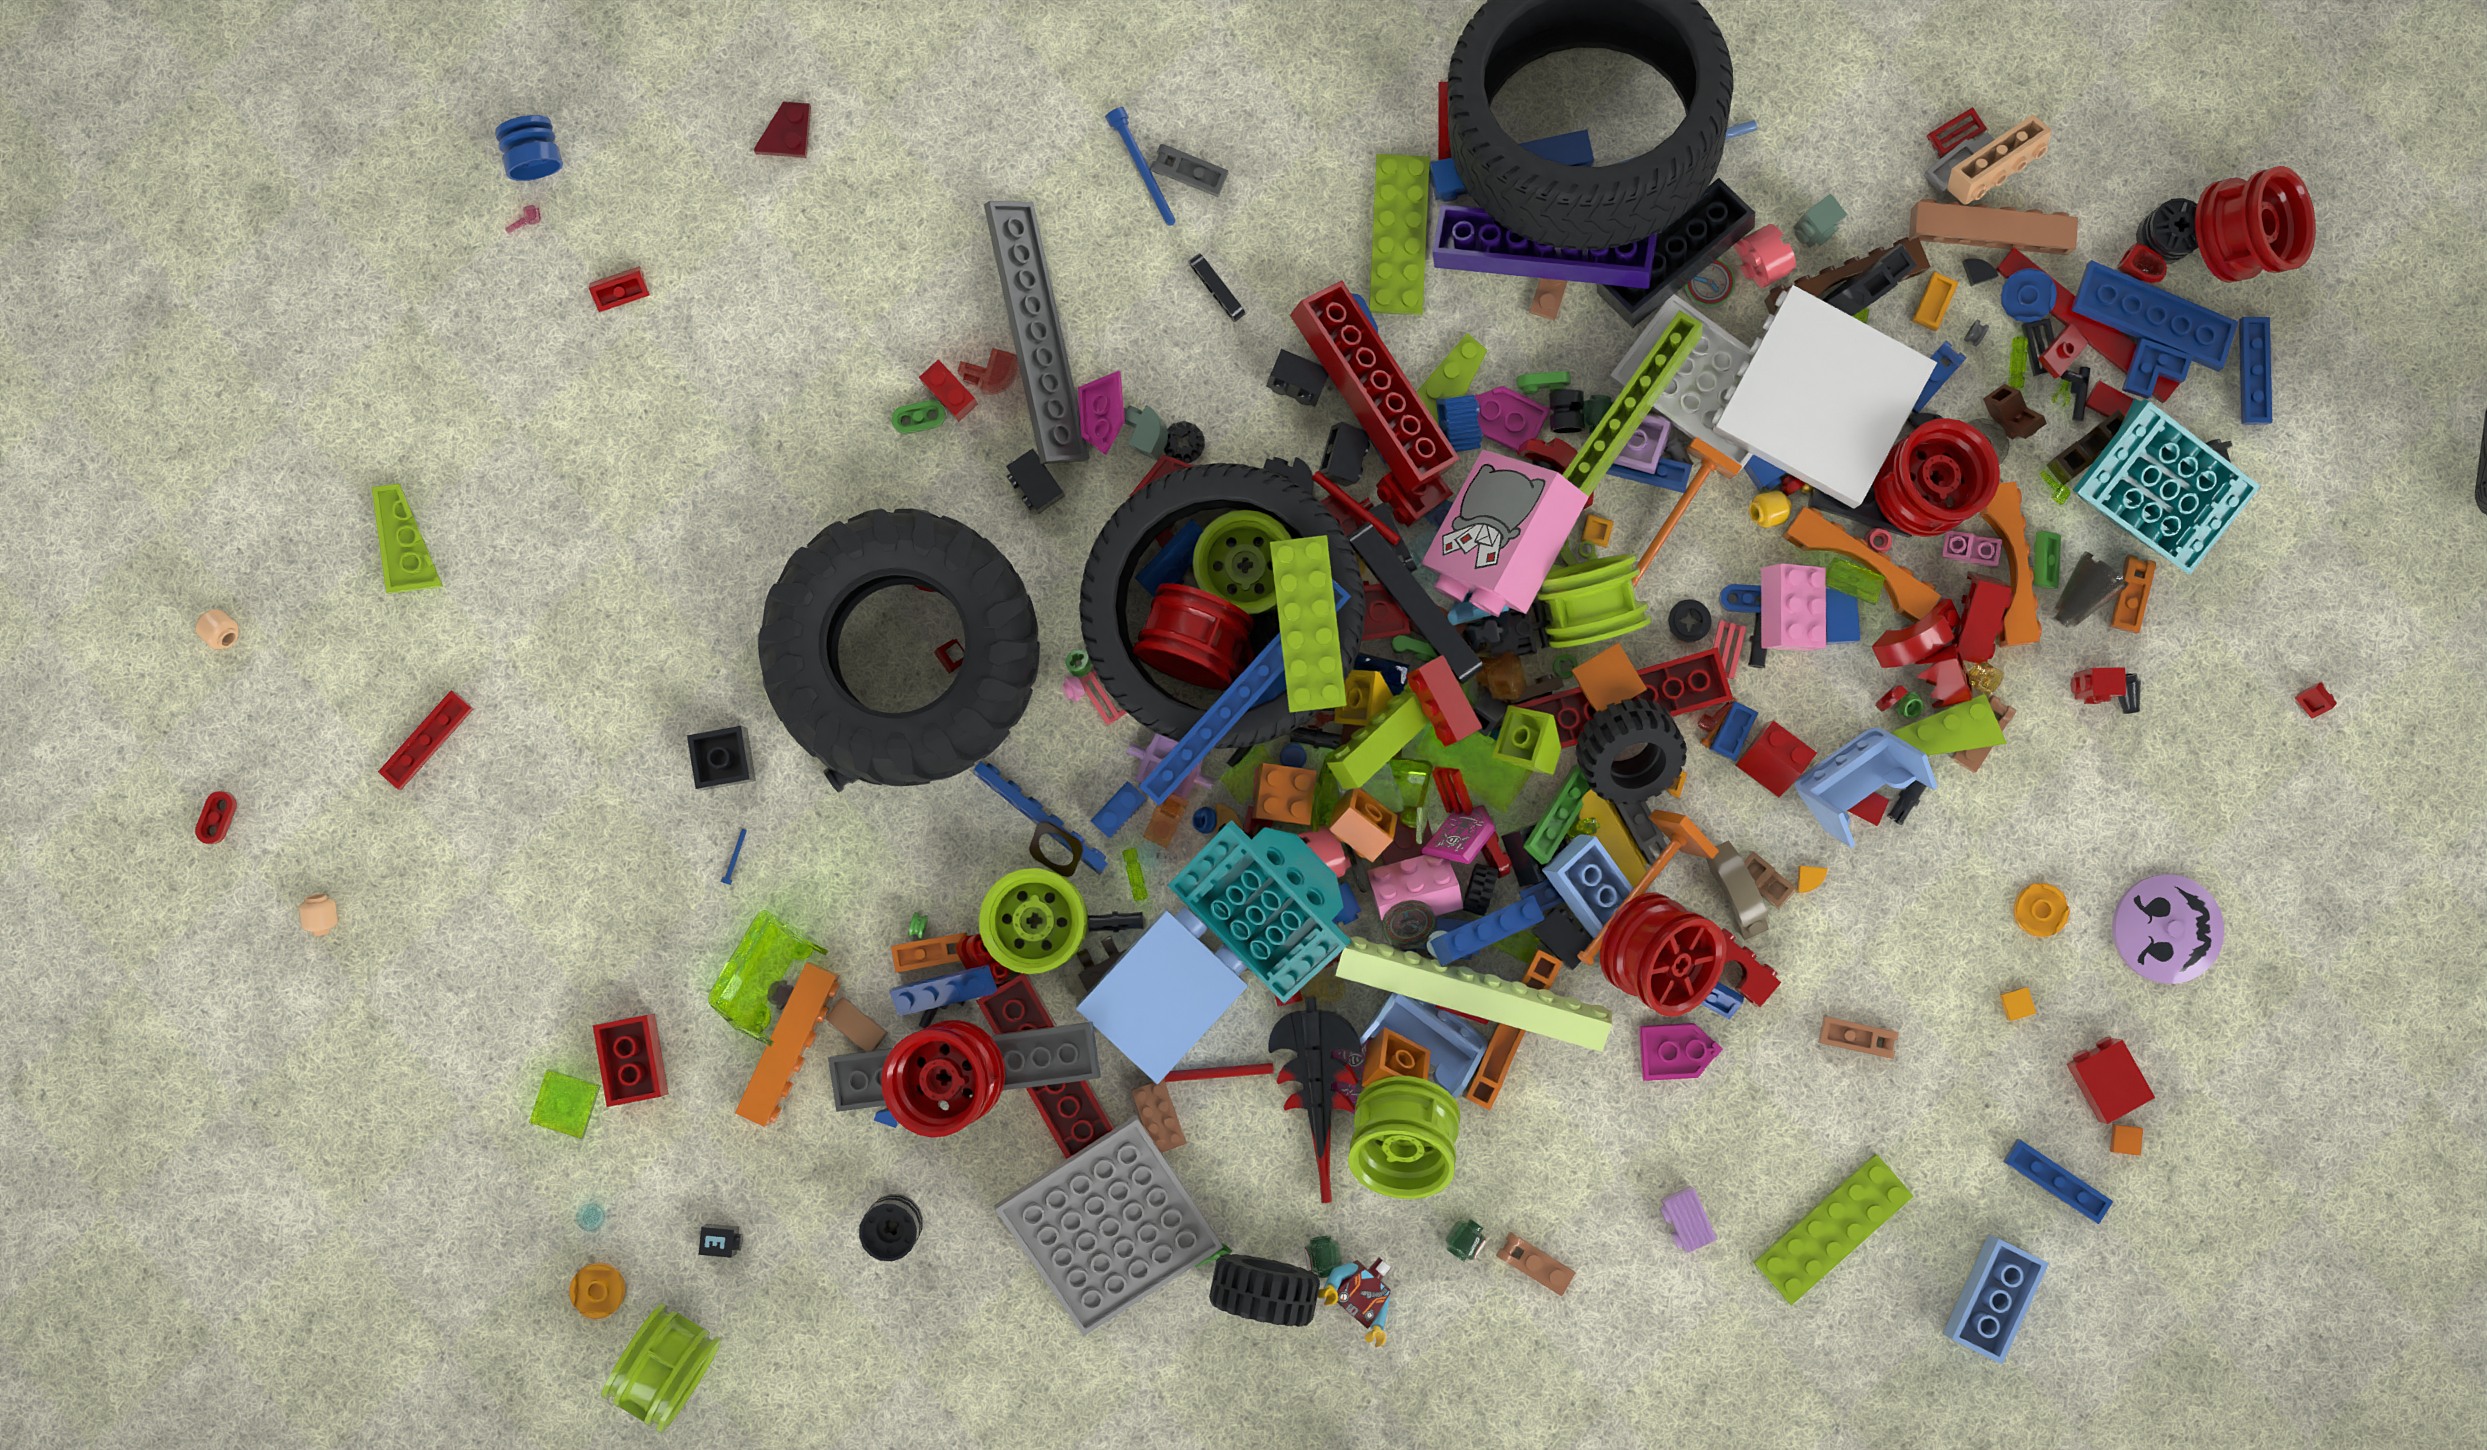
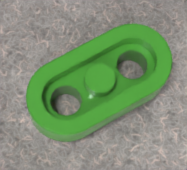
[1517,371,1571,394]
[892,400,946,434]

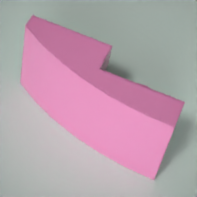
[1942,531,2003,568]

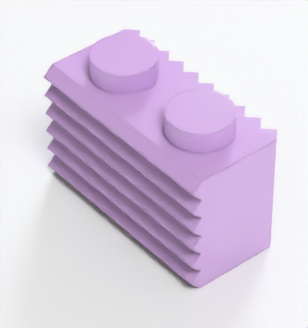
[1659,1186,1717,1253]

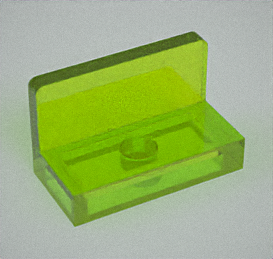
[1825,557,1885,605]
[1219,745,1277,804]

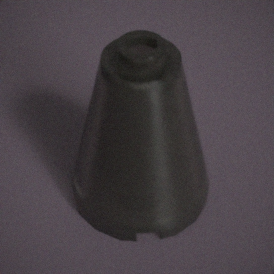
[2053,551,2129,628]

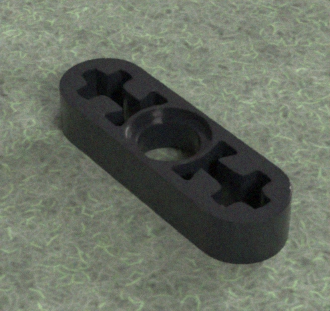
[1188,253,1246,322]

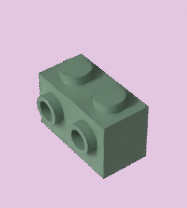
[1793,193,1848,248]

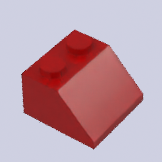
[1735,720,1817,798]

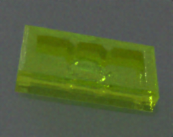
[1490,930,1540,963]

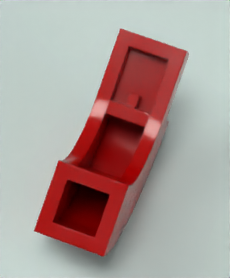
[1517,438,1594,510]
[1871,598,1961,668]

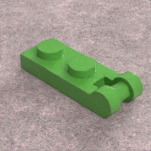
[1391,635,1438,663]

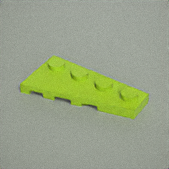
[1416,333,1487,426]

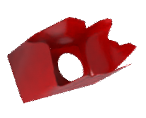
[1914,644,1973,708]

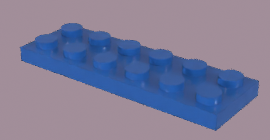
[2071,260,2238,372]

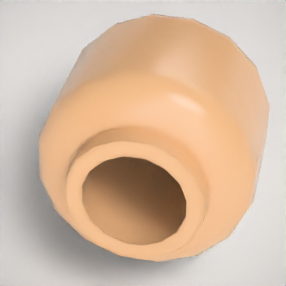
[195,609,239,649]
[298,894,338,936]

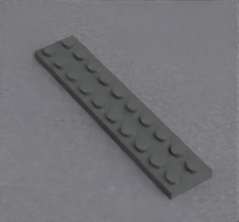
[984,201,1090,464]
[828,1021,1101,1112]

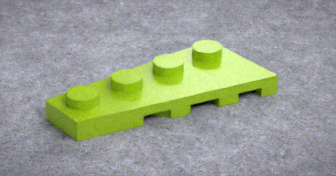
[371,484,443,594]
[1890,694,2007,756]

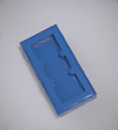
[1709,701,1759,761]

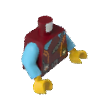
[1318,1257,1391,1347]

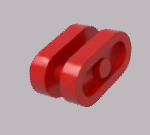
[957,934,1010,984]

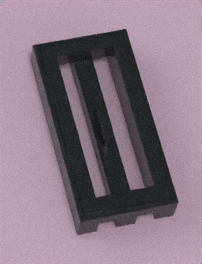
[2021,318,2055,377]

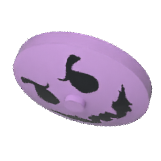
[2112,875,2224,984]

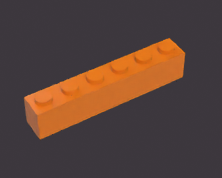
[735,962,841,1127]

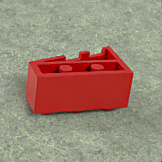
[1951,571,2013,666]

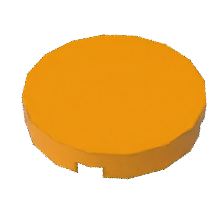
[2013,883,2070,937]
[569,1262,626,1319]

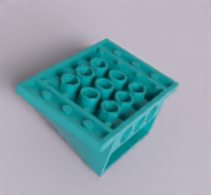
[2073,398,2261,575]
[1167,820,1351,1003]

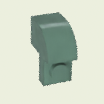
[1124,405,1168,461]

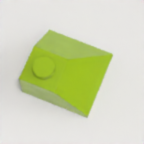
[1492,705,1561,775]

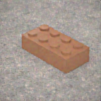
[1131,1078,1187,1153]

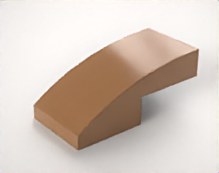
[1744,851,1797,910]
[825,997,888,1051]

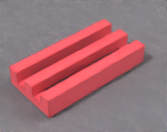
[1713,620,1746,679]
[1079,671,1127,726]

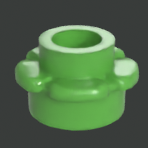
[1897,692,1923,718]

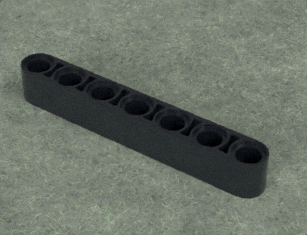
[1347,521,1484,685]

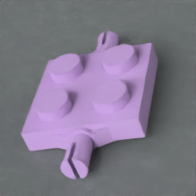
[1126,733,1215,802]

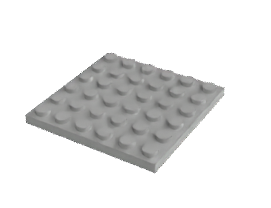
[994,1115,1224,1336]

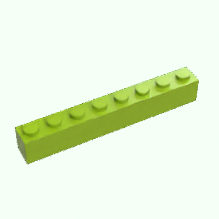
[1562,310,1702,497]

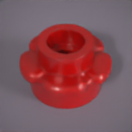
[1779,475,1805,497]

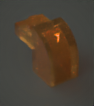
[1476,652,1527,700]
[1143,792,1190,849]

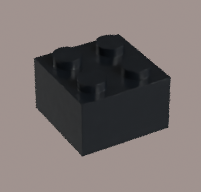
[687,726,756,791]

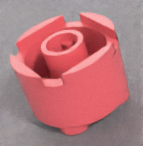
[1734,224,1796,289]
[1296,825,1351,878]

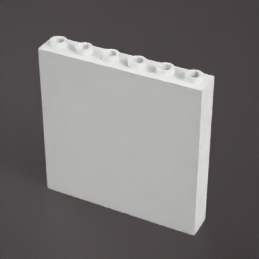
[1711,285,1937,508]

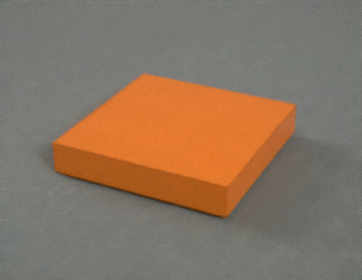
[1571,642,1647,712]

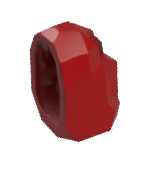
[2117,243,2167,283]

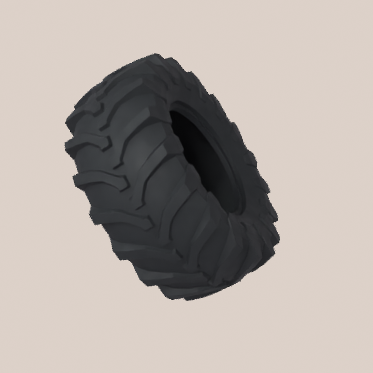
[758,508,1040,786]

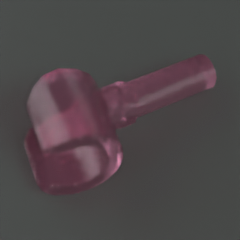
[505,205,541,233]

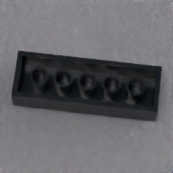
[1596,178,1756,328]

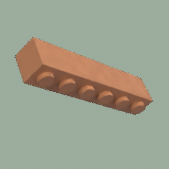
[1909,199,2078,255]

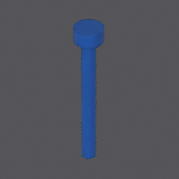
[721,829,747,885]

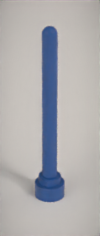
[1105,107,1175,226]

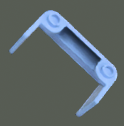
[1795,728,1938,848]
[1359,992,1487,1099]

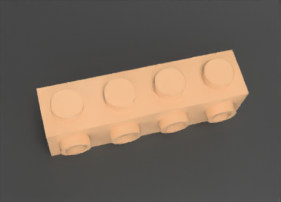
[1947,114,2052,205]

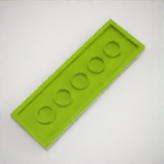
[1369,154,1430,315]
[1270,535,1347,713]
[1753,1154,1914,1306]

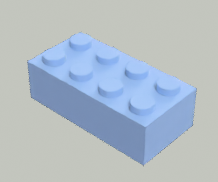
[1542,834,1634,939]
[1942,1234,2049,1364]

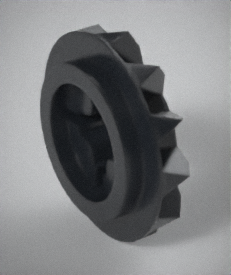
[1163,421,1205,464]
[1667,599,1712,643]

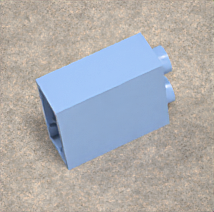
[1076,905,1248,1085]

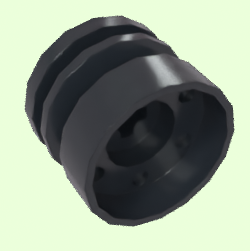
[2136,198,2199,265]
[859,1194,923,1262]

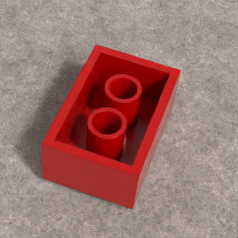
[592,1013,669,1107]

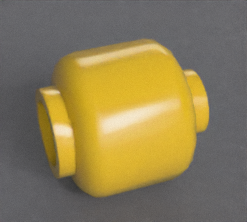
[1749,490,1792,528]

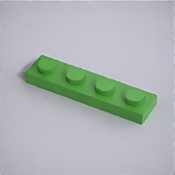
[1523,764,1591,864]

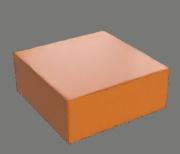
[2110,1124,2143,1156]

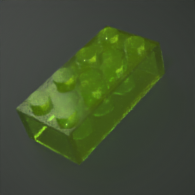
[1413,725,1534,814]

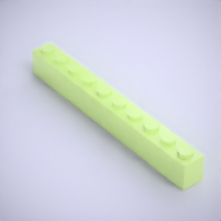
[1335,935,1612,1052]

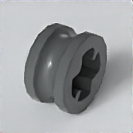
[1964,319,1989,347]

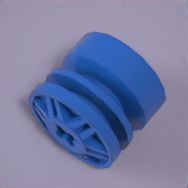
[495,115,563,181]

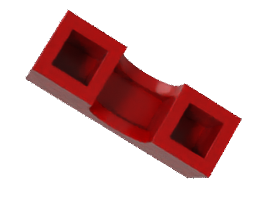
[1721,928,1781,1007]

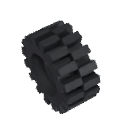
[1463,863,1498,916]

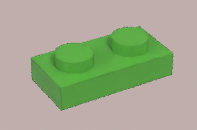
[2033,531,2061,589]

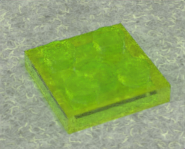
[529,1069,601,1139]

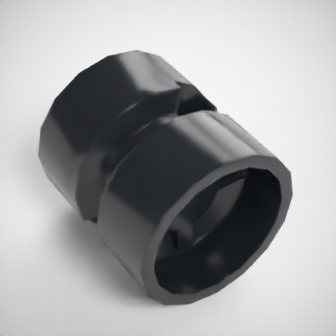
[1549,389,1585,434]

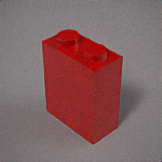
[2066,1036,2155,1124]

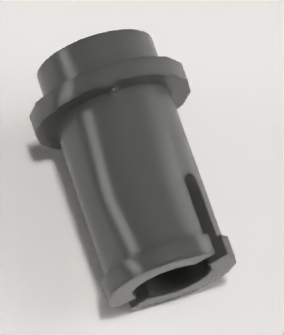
[1664,436,1694,465]

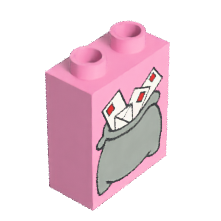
[1421,450,1589,617]

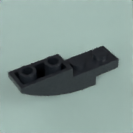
[1822,243,1917,316]

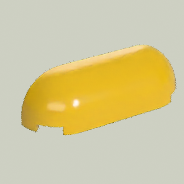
[1579,789,1647,887]

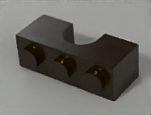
[2046,410,2125,486]

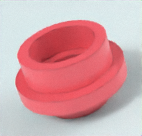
[1864,528,1892,553]

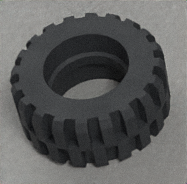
[1575,699,1687,805]
[1209,1254,1320,1327]

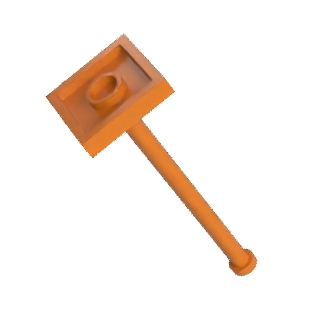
[1632,437,1742,588]
[1577,809,1719,966]

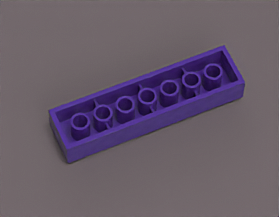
[1432,204,1657,289]

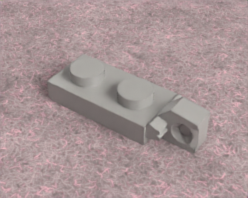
[1924,132,1995,194]

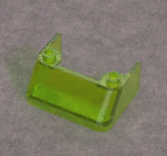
[1312,751,1433,844]
[708,910,828,1046]

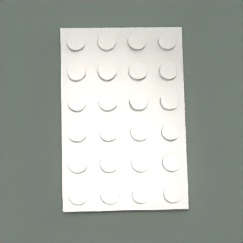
[1609,294,1753,472]

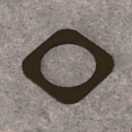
[1029,821,1083,877]

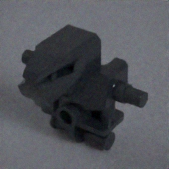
[1463,601,1551,681]

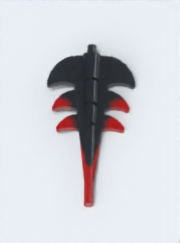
[1268,996,1362,1203]

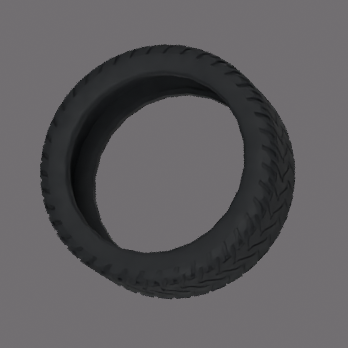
[1448,0,1734,250]
[1079,463,1366,749]

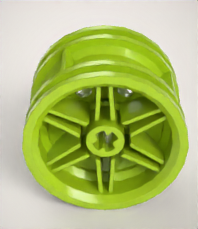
[1193,510,1292,618]
[1537,553,1652,648]
[979,868,1088,974]
[1348,1076,1460,1199]
[601,1303,722,1434]

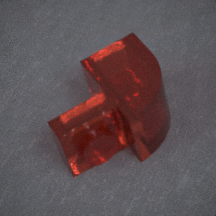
[958,348,1019,395]

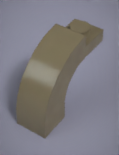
[1706,840,1769,940]

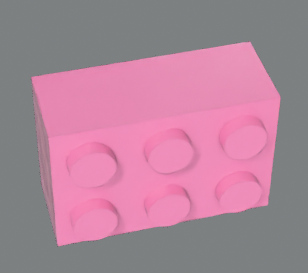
[1761,564,1826,652]
[1367,854,1463,929]

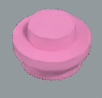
[1061,676,1085,702]

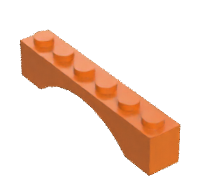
[1980,481,2042,648]
[1781,506,1941,624]
[1462,949,1563,1111]

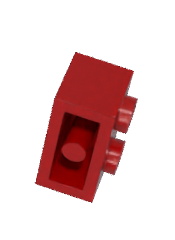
[2070,667,2126,704]

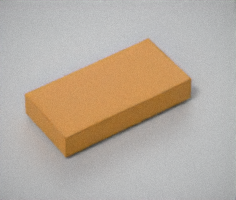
[1911,271,1959,332]

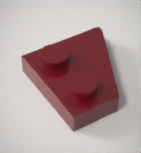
[754,101,811,158]

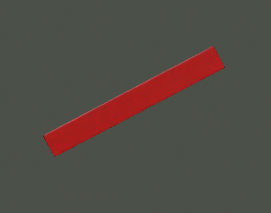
[1995,247,2180,403]

